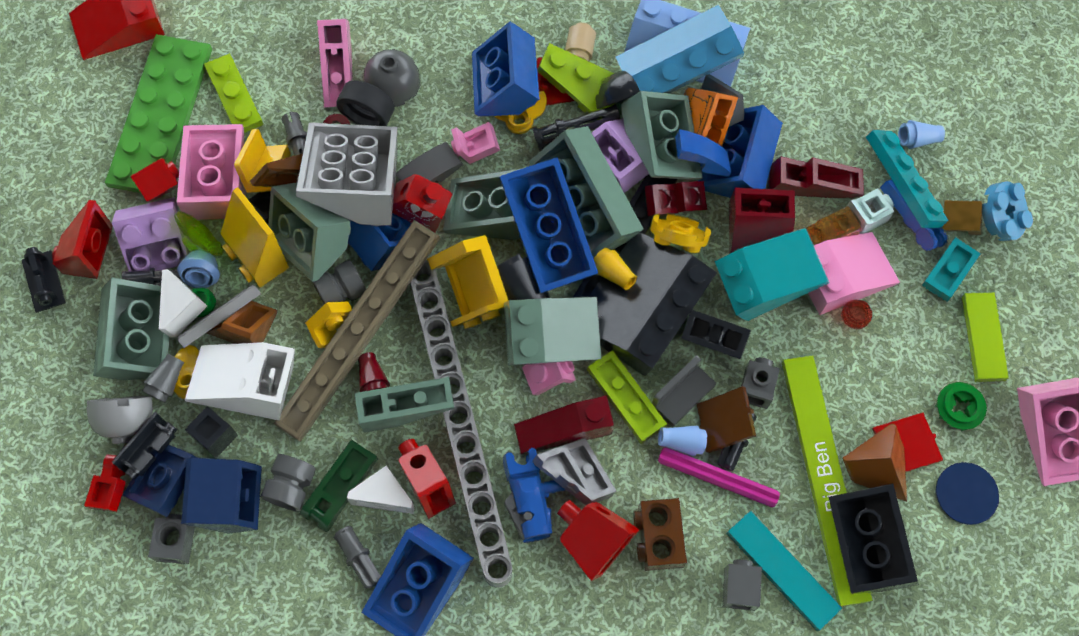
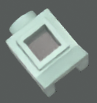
[843,188,894,235]

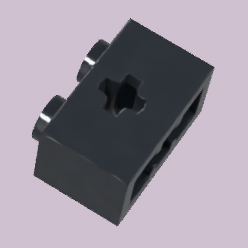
[681,309,751,359]

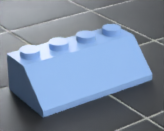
[624,0,750,87]

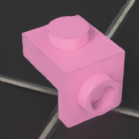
[451,122,500,164]
[522,361,576,395]

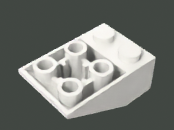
[185,342,295,420]

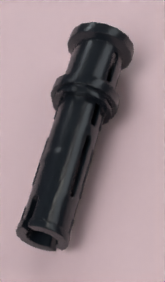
[532,104,620,152]

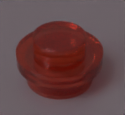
[841,299,872,329]

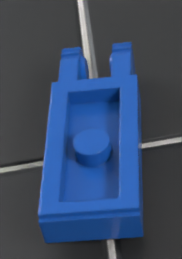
[880,180,948,251]

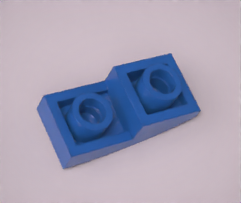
[675,129,731,177]

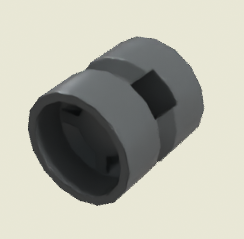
[312,259,366,304]
[260,454,316,512]

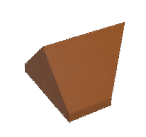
[206,301,278,344]
[842,423,907,502]

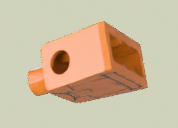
[684,87,738,147]

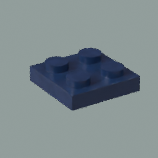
[122,445,198,517]

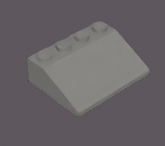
[296,123,398,226]

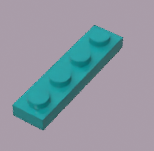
[866,130,949,228]

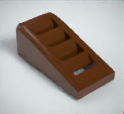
[250,154,303,187]

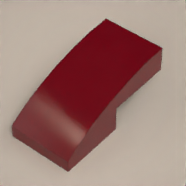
[645,181,707,216]

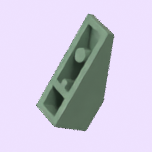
[355,377,454,433]

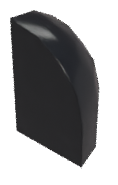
[595,71,640,109]

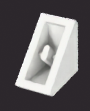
[159,269,207,338]
[347,466,414,514]

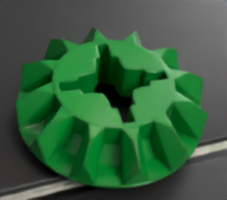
[935,382,987,431]

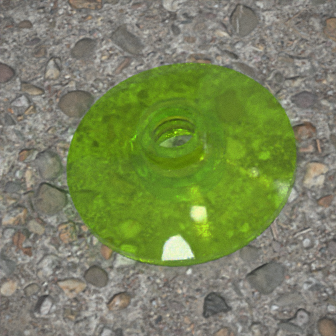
[174,211,224,256]

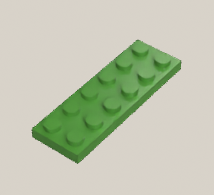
[105,34,212,197]

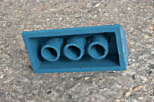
[616,5,744,94]

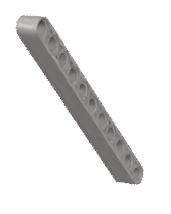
[410,260,512,588]

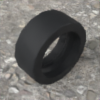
[336,80,395,126]

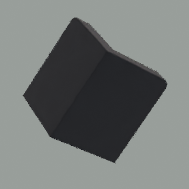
[185,406,238,458]

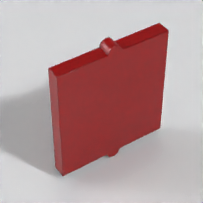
[872,412,943,472]

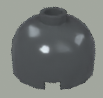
[364,49,420,107]

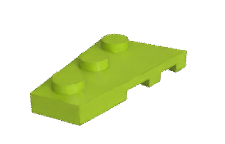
[537,43,617,120]

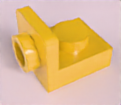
[305,301,352,348]

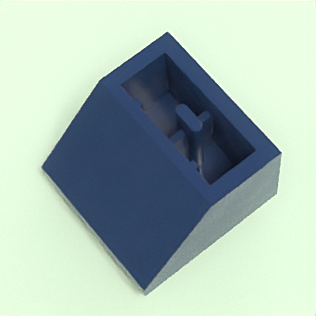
[181,458,262,534]

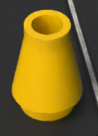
[594,248,637,290]

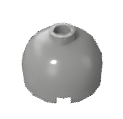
[86,396,153,444]

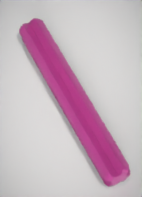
[658,447,780,507]

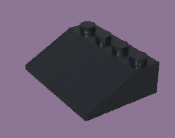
[589,233,717,376]

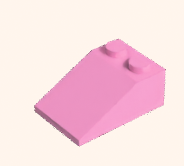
[177,124,246,220]
[808,232,900,315]
[1017,378,1079,486]

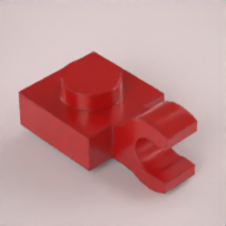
[84,454,126,512]

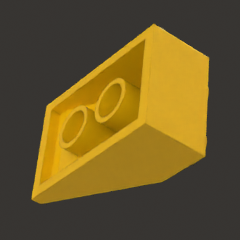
[220,187,289,288]

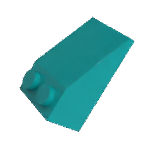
[714,228,830,321]

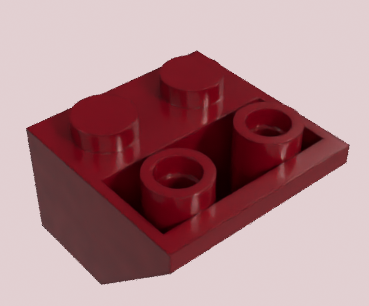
[729,188,795,254]

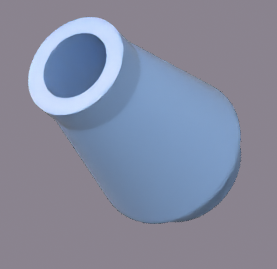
[898,120,945,149]
[658,425,707,457]

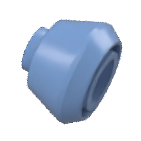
[177,250,220,288]

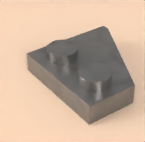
[533,438,616,505]

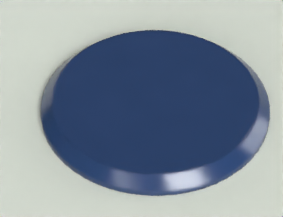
[936,462,999,525]

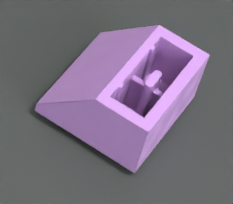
[592,119,649,193]
[112,197,189,272]

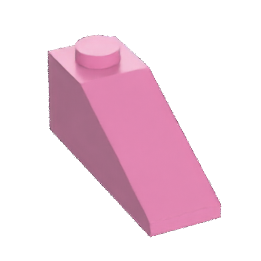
[317,19,352,107]

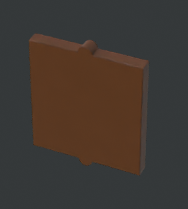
[697,386,756,453]

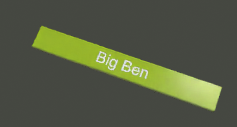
[782,355,873,607]

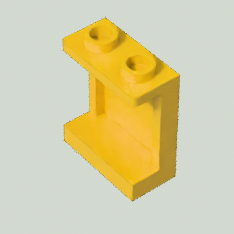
[427,235,509,329]

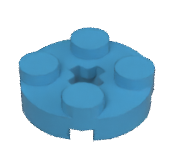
[982,181,1033,241]

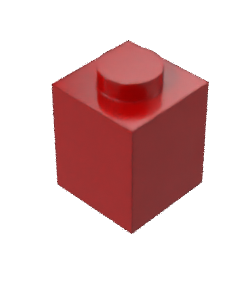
[130,158,179,203]

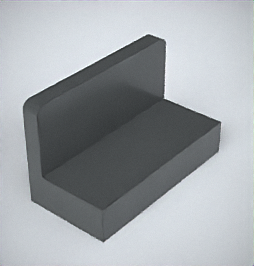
[652,355,716,427]

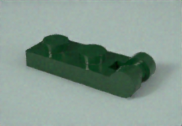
[300,439,378,532]

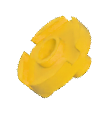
[650,214,711,253]

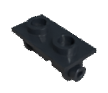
[22,247,66,313]
[112,412,178,480]

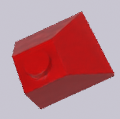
[52,200,113,279]

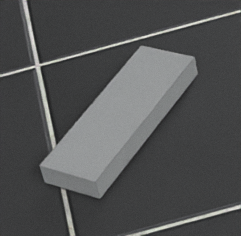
[177,285,261,348]

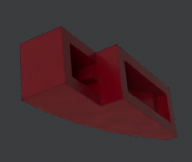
[769,156,864,198]

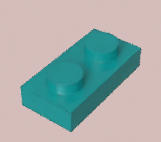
[922,237,981,302]

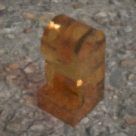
[806,206,862,245]

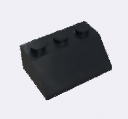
[829,484,919,594]

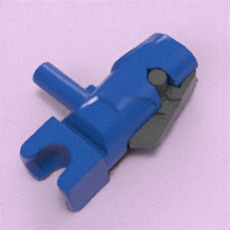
[503,448,566,543]

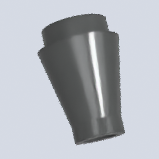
[142,354,184,403]

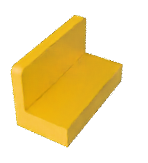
[234,129,291,193]

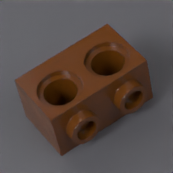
[633,498,687,571]

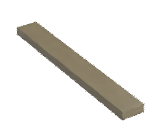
[273,220,441,442]

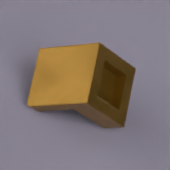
[943,200,983,235]

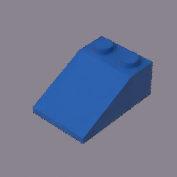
[361,523,474,636]

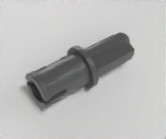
[334,526,381,589]

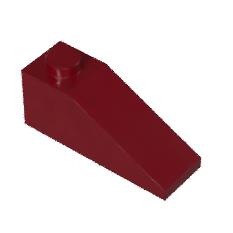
[514,395,614,455]

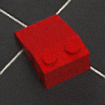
[69,0,165,60]

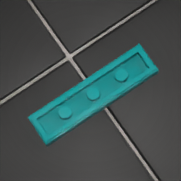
[726,511,842,632]

